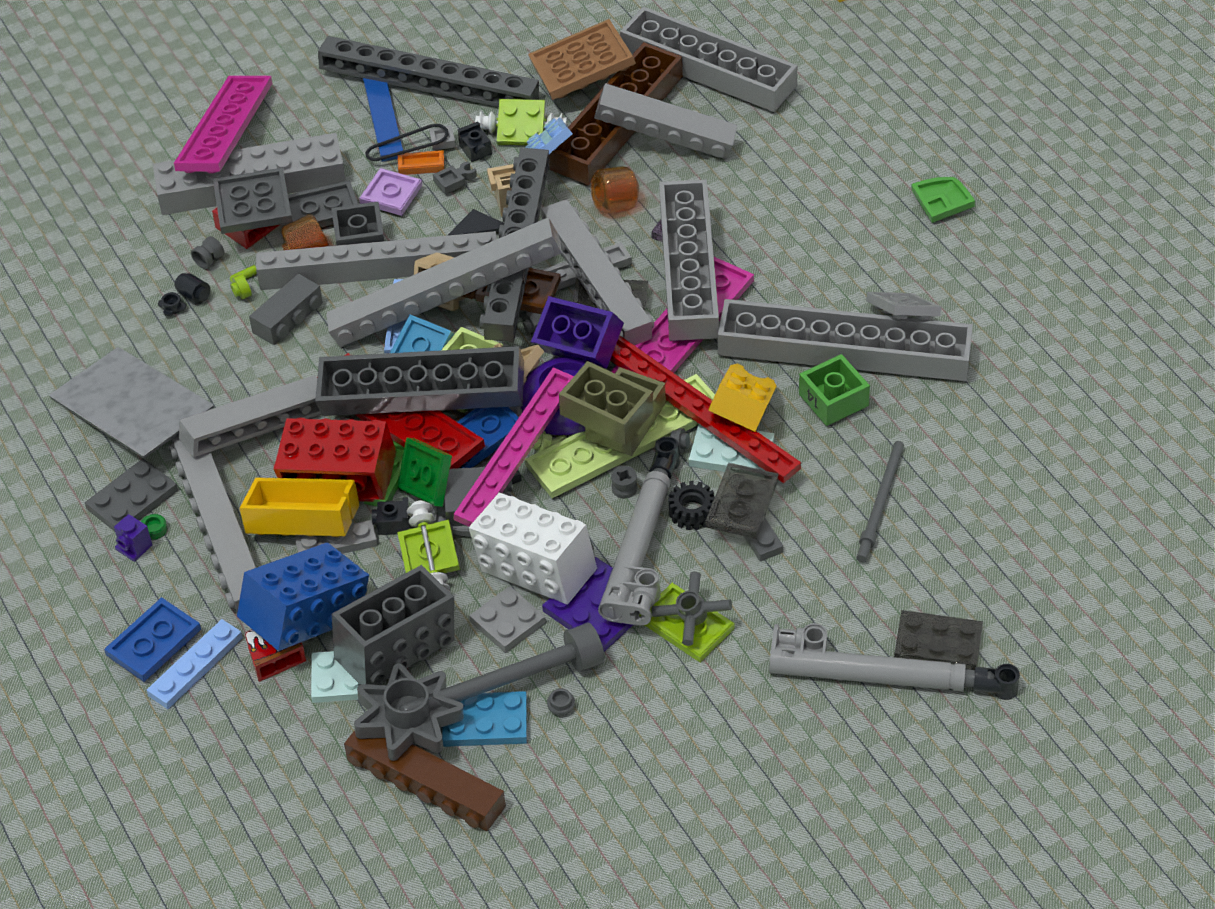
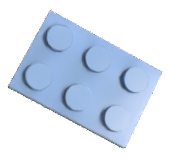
[525,117,573,154]

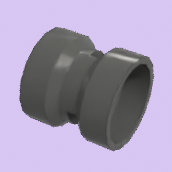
[191,236,224,269]

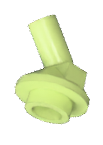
[532,431,567,453]

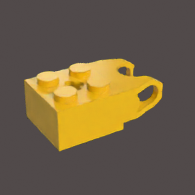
[709,363,776,432]

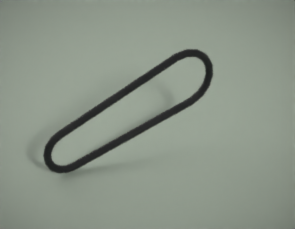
[365,124,448,161]

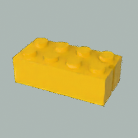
[240,478,360,537]

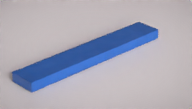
[363,78,403,162]

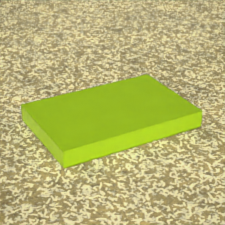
[639,582,735,663]

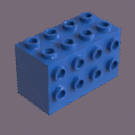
[237,542,369,651]

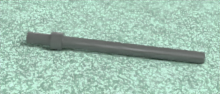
[856,441,904,562]

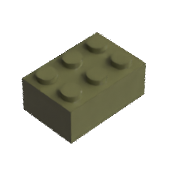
[559,361,654,445]
[585,367,666,456]

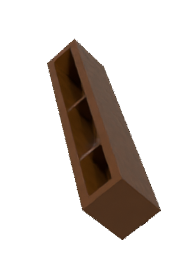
[344,730,506,832]

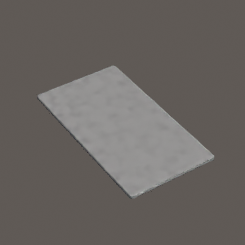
[49,347,214,458]

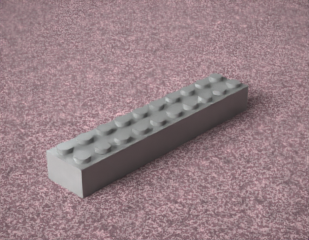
[718,299,973,381]

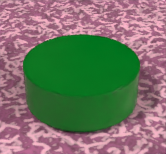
[141,514,167,540]

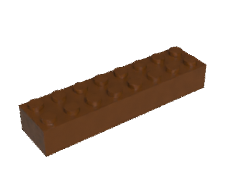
[549,42,683,185]

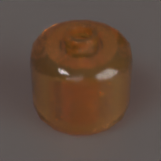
[591,166,639,214]
[281,214,330,250]

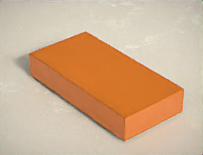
[398,150,445,175]

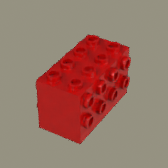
[274,418,396,502]

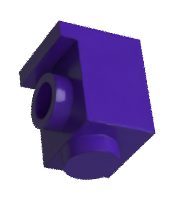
[114,514,153,562]

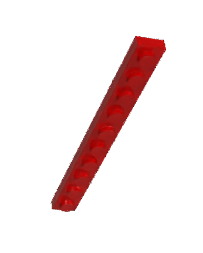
[610,335,801,484]

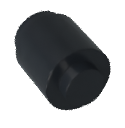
[174,273,210,304]

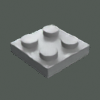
[469,586,546,653]

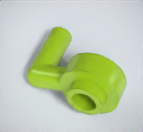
[230,265,257,300]

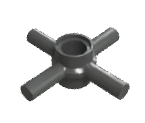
[651,571,732,646]

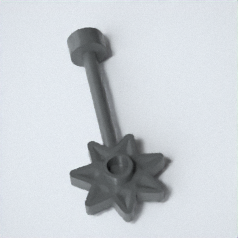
[354,622,604,761]

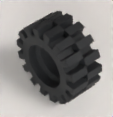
[668,481,716,530]

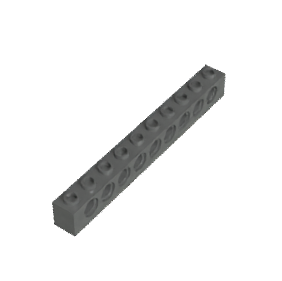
[318,36,539,107]
[480,147,549,342]

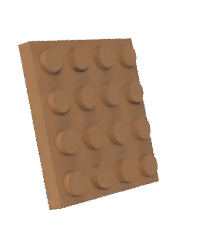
[528,19,636,100]

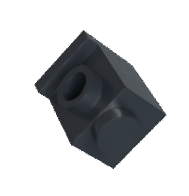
[457,121,492,162]
[371,497,410,535]

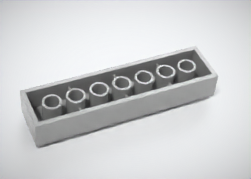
[620,6,798,112]
[153,133,346,215]
[659,179,719,341]

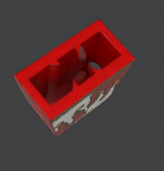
[245,630,306,682]

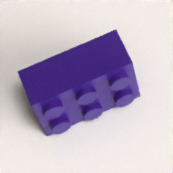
[531,296,624,369]

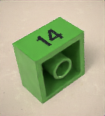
[799,354,870,426]

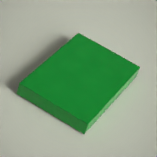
[397,437,452,507]

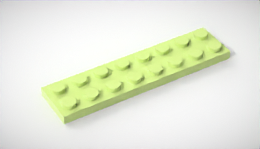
[525,374,715,498]

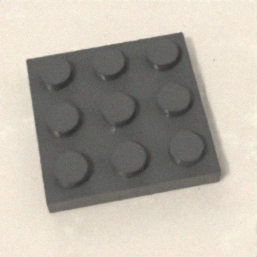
[213,167,293,234]

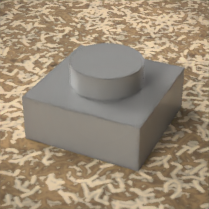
[429,125,456,151]

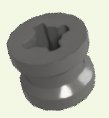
[611,466,637,499]

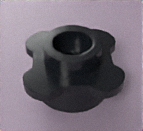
[158,292,186,316]

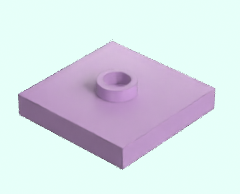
[359,168,423,216]

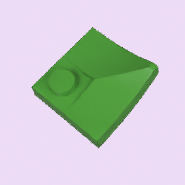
[911,177,975,223]

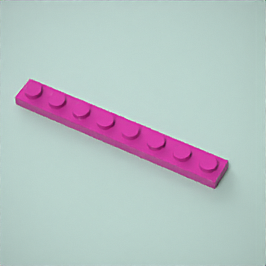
[454,368,574,527]

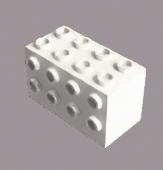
[469,492,597,605]

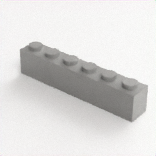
[594,83,737,159]
[179,375,321,458]

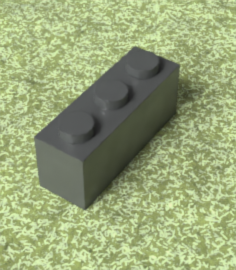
[249,274,323,345]

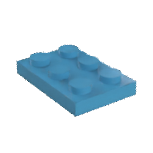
[390,314,454,353]
[442,691,527,747]

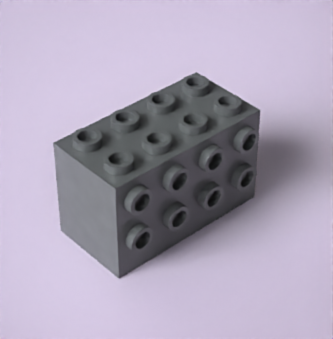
[332,565,455,685]

